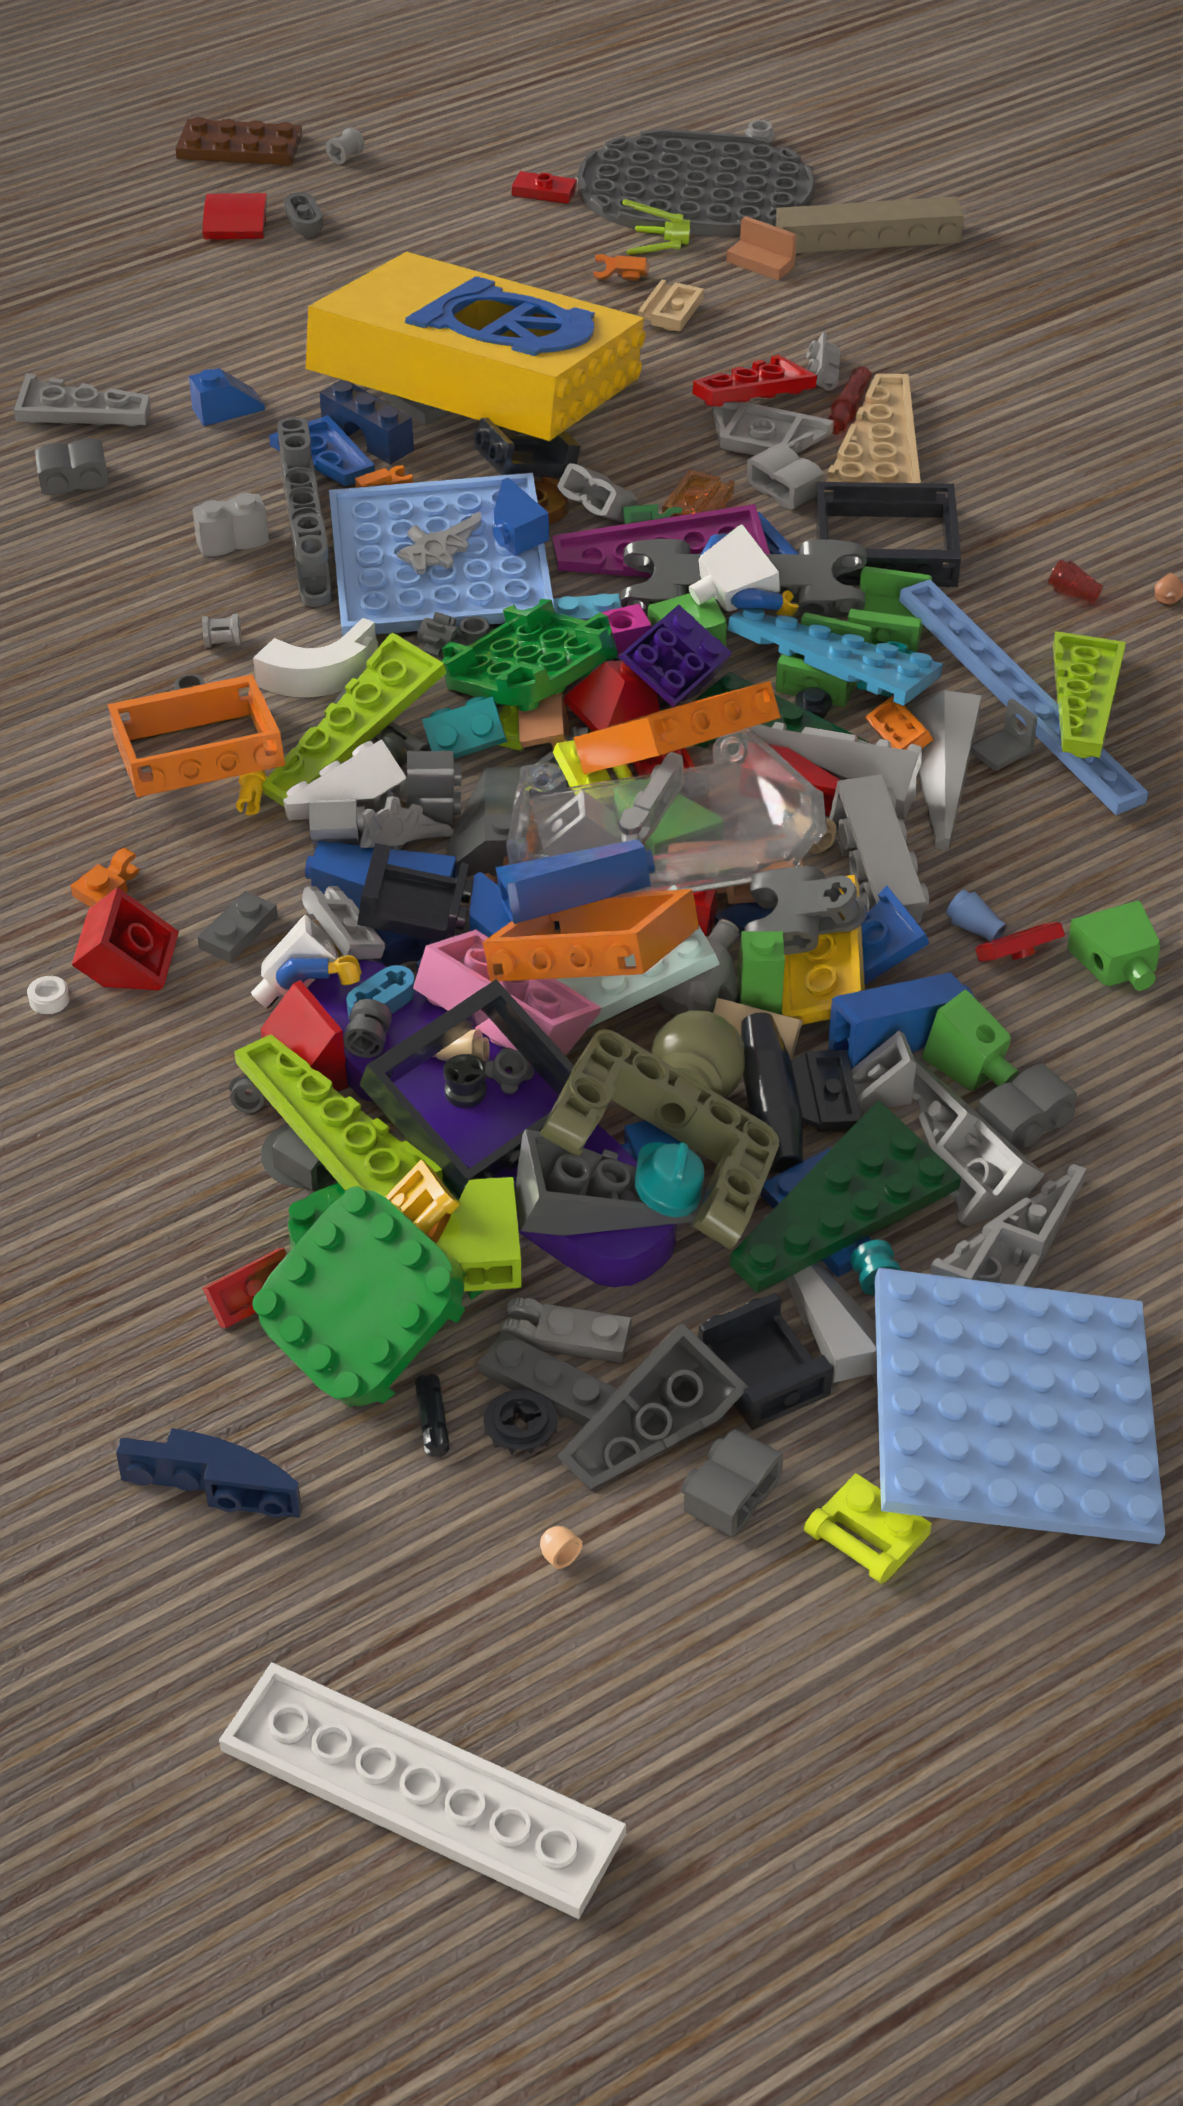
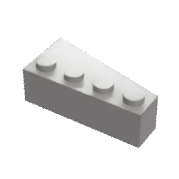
[829,774,929,923]

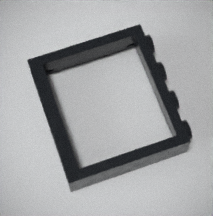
[815,482,961,587]
[360,979,574,1199]

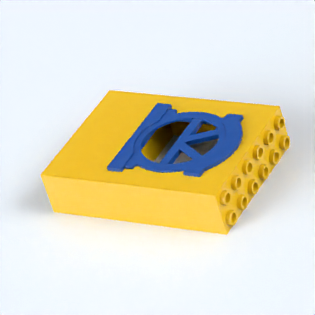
[305,252,646,441]

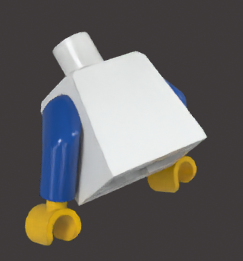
[689,524,799,617]
[251,915,362,1009]

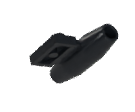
[741,1012,861,1173]

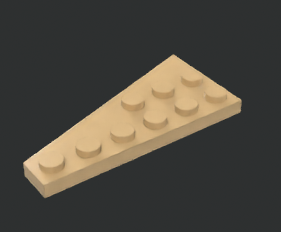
[824,374,921,492]

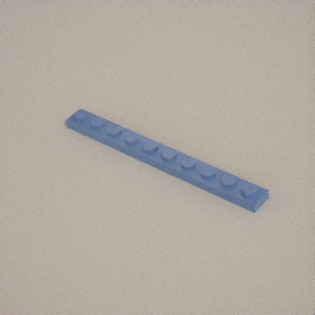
[899,580,1149,815]

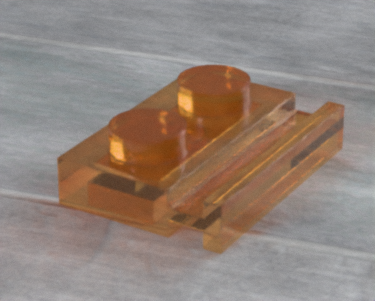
[662,470,735,517]

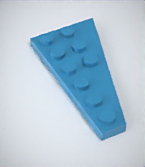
[727,609,943,706]

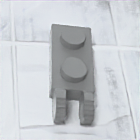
[619,752,684,845]
[302,886,385,960]
[500,1297,631,1363]

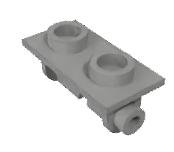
[806,331,840,392]

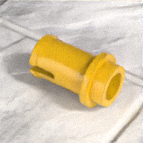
[236,770,267,816]

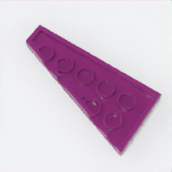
[552,504,770,578]

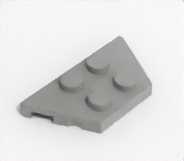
[712,401,834,455]

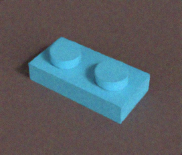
[553,593,622,621]

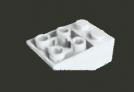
[283,740,407,820]

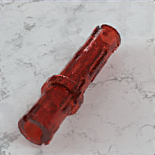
[827,366,872,435]

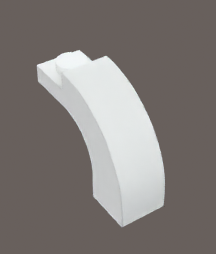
[253,618,378,697]

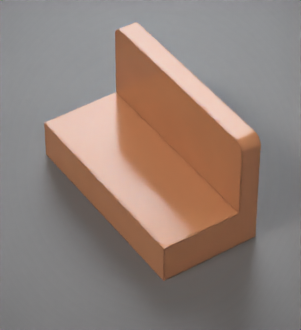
[727,216,796,281]
[518,692,570,750]

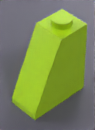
[437,1177,522,1291]

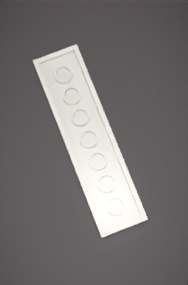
[219,1662,626,1919]

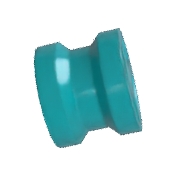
[850,1240,902,1295]

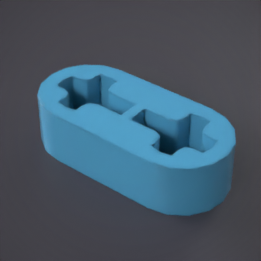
[346,965,415,1017]

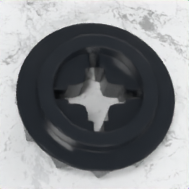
[484,1389,558,1455]

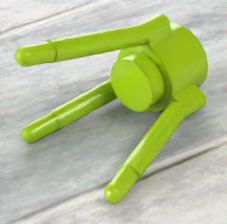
[622,199,690,255]

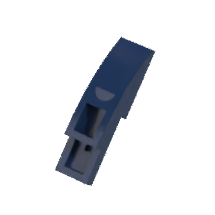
[116,1428,302,1518]

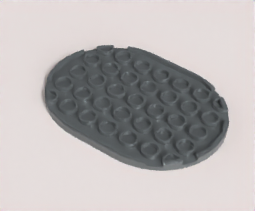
[578,130,815,237]

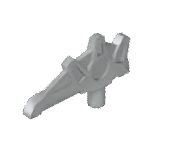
[397,511,481,574]
[360,796,453,850]

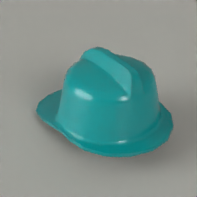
[635,1142,704,1218]

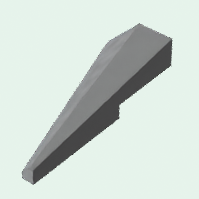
[910,690,982,851]
[742,722,922,820]
[912,1056,1044,1227]
[930,1164,1087,1287]
[763,1214,877,1384]

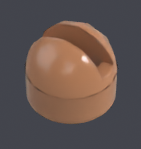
[1155,573,1183,605]

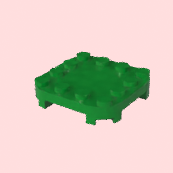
[440,599,618,711]
[253,1186,466,1407]

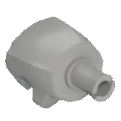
[653,919,740,1015]

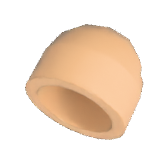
[540,1526,582,1569]

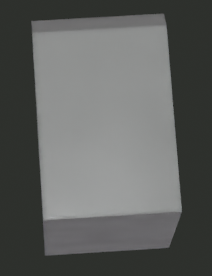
[851,1031,916,1112]

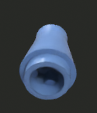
[946,889,1007,941]

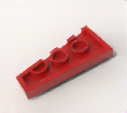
[692,355,817,407]

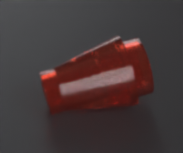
[1048,559,1103,604]

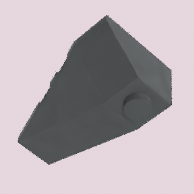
[515,1129,700,1236]
[556,1323,748,1490]

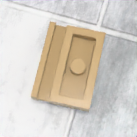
[638,279,704,332]

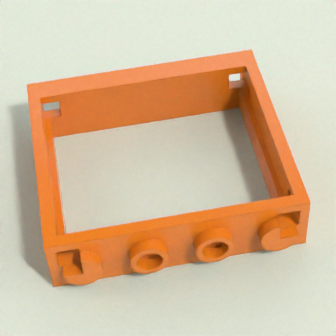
[108,674,285,797]
[573,681,781,774]
[483,889,699,982]

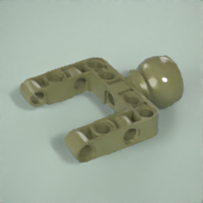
[540,1010,780,1249]

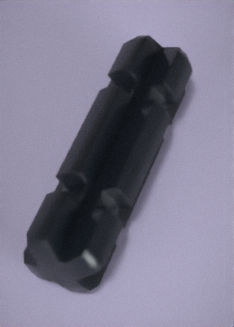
[415,1373,450,1457]

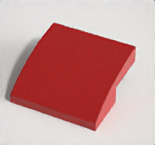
[202,193,267,239]

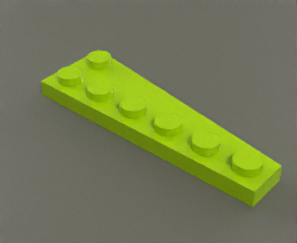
[1053,631,1126,758]
[262,632,446,807]
[234,1034,443,1197]

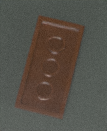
[175,117,302,166]

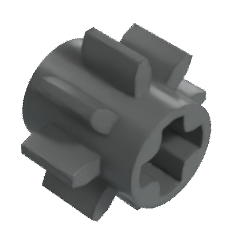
[418,612,462,659]

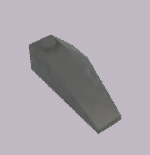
[447,767,525,876]

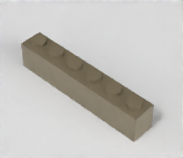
[776,196,964,253]

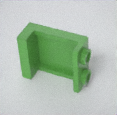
[848,566,932,652]
[776,612,872,707]

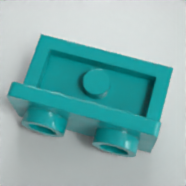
[422,697,507,759]

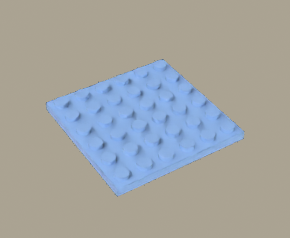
[329,473,555,637]
[875,1268,1165,1544]

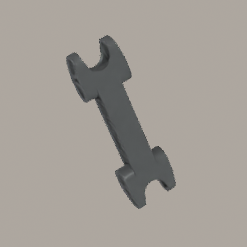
[277,417,332,607]
[620,539,867,618]

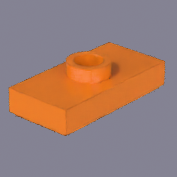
[865,695,934,750]

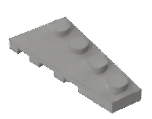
[14,373,151,426]

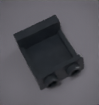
[474,418,581,477]
[357,843,473,942]
[698,1293,833,1430]

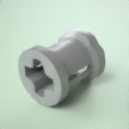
[326,127,364,164]
[202,614,241,648]

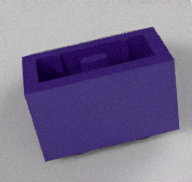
[619,604,732,707]

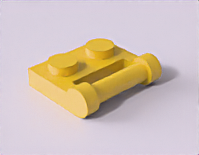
[385,1159,461,1234]

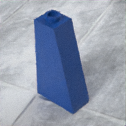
[495,839,655,923]
[305,841,457,909]
[828,972,975,1069]

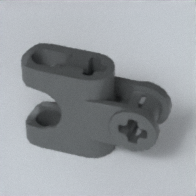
[745,866,868,955]

